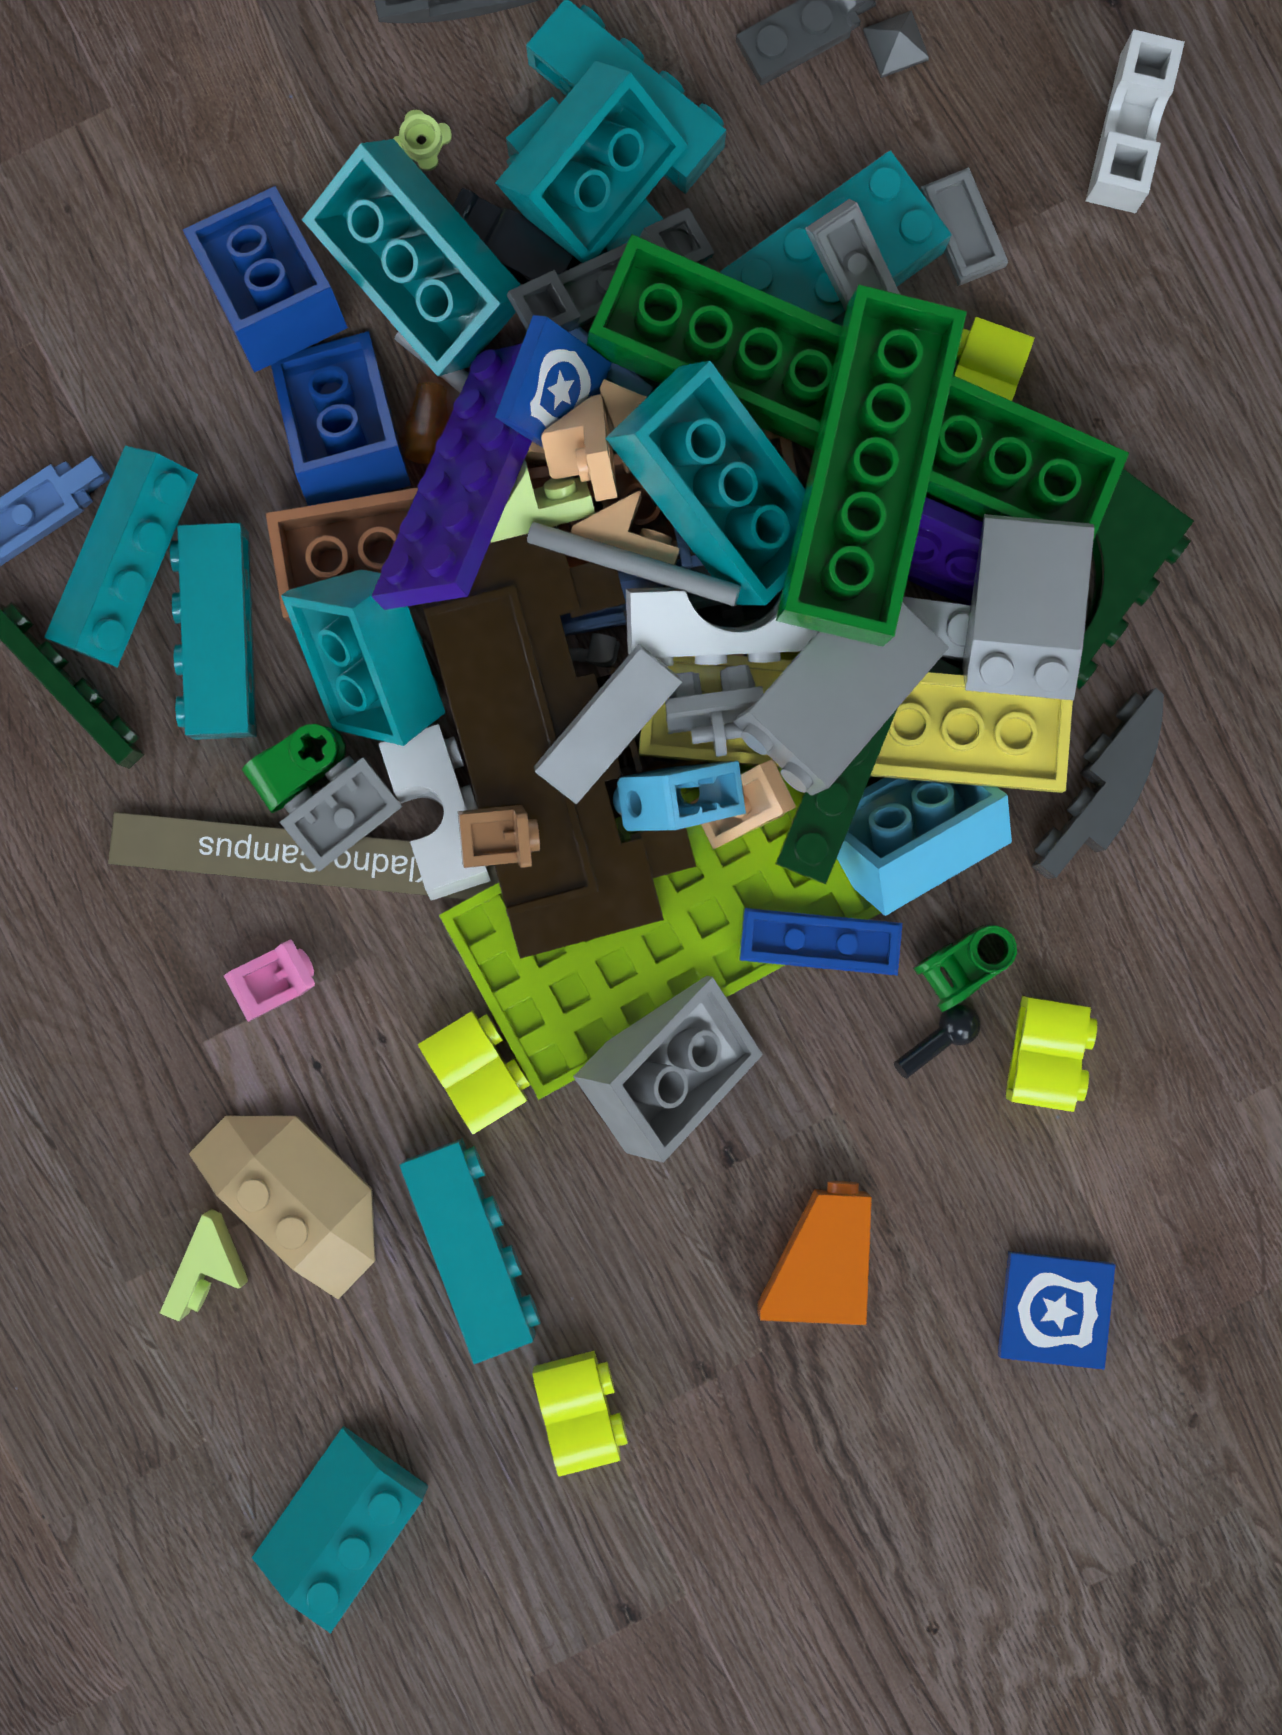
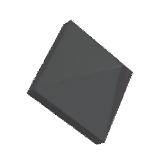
[863,11,929,78]

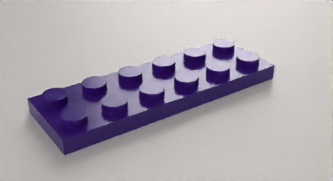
[371,343,532,610]

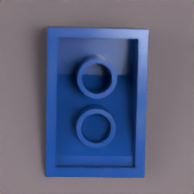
[183,186,348,373]
[271,331,411,506]

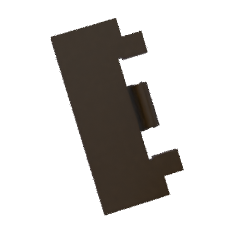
[423,526,696,959]

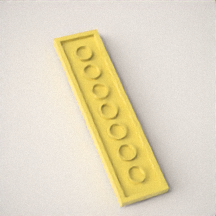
[639,655,1073,793]

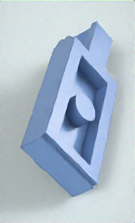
[0,456,111,566]

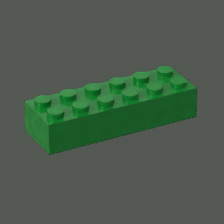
[776,284,967,647]

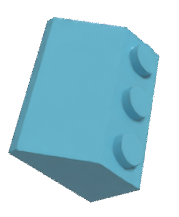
[837,778,1012,916]

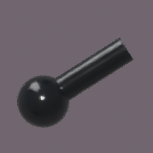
[894,1004,981,1079]

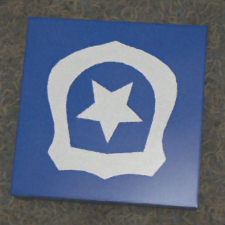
[495,315,612,448]
[998,1251,1115,1370]

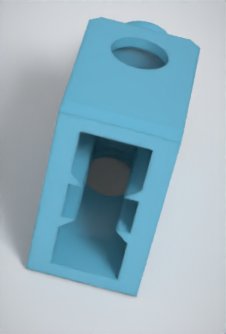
[613,760,746,831]

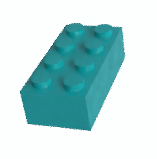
[302,139,520,377]
[720,150,952,326]
[606,361,806,605]

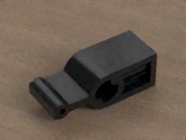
[452,188,580,285]

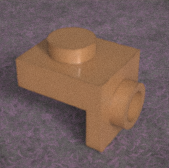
[457,805,540,868]

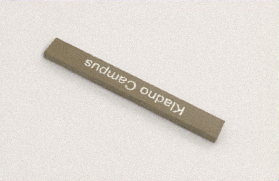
[108,812,499,900]

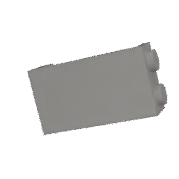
[733,602,949,796]

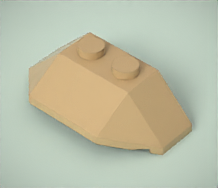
[189,1115,376,1299]

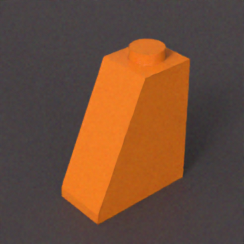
[757,1181,872,1325]

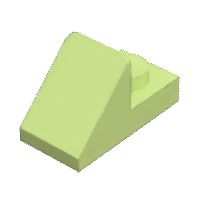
[491,460,595,543]
[160,1209,248,1321]

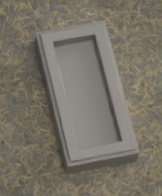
[920,167,1008,286]

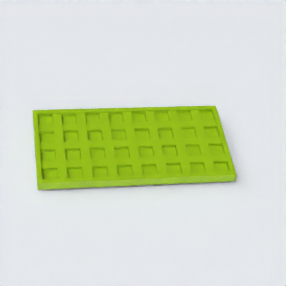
[439,765,881,1100]

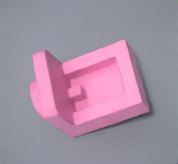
[224,939,315,1022]

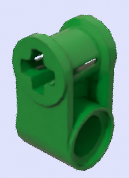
[242,724,346,813]
[913,925,1017,1012]

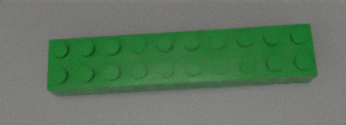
[587,234,1129,541]

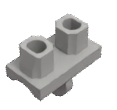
[665,664,764,757]

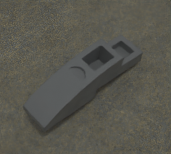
[1031,688,1164,879]

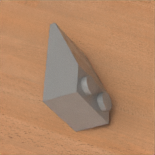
[962,514,1094,700]
[573,976,763,1163]

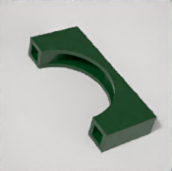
[929,469,1194,690]

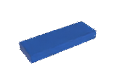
[739,908,903,976]

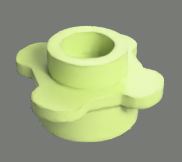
[393,110,452,171]

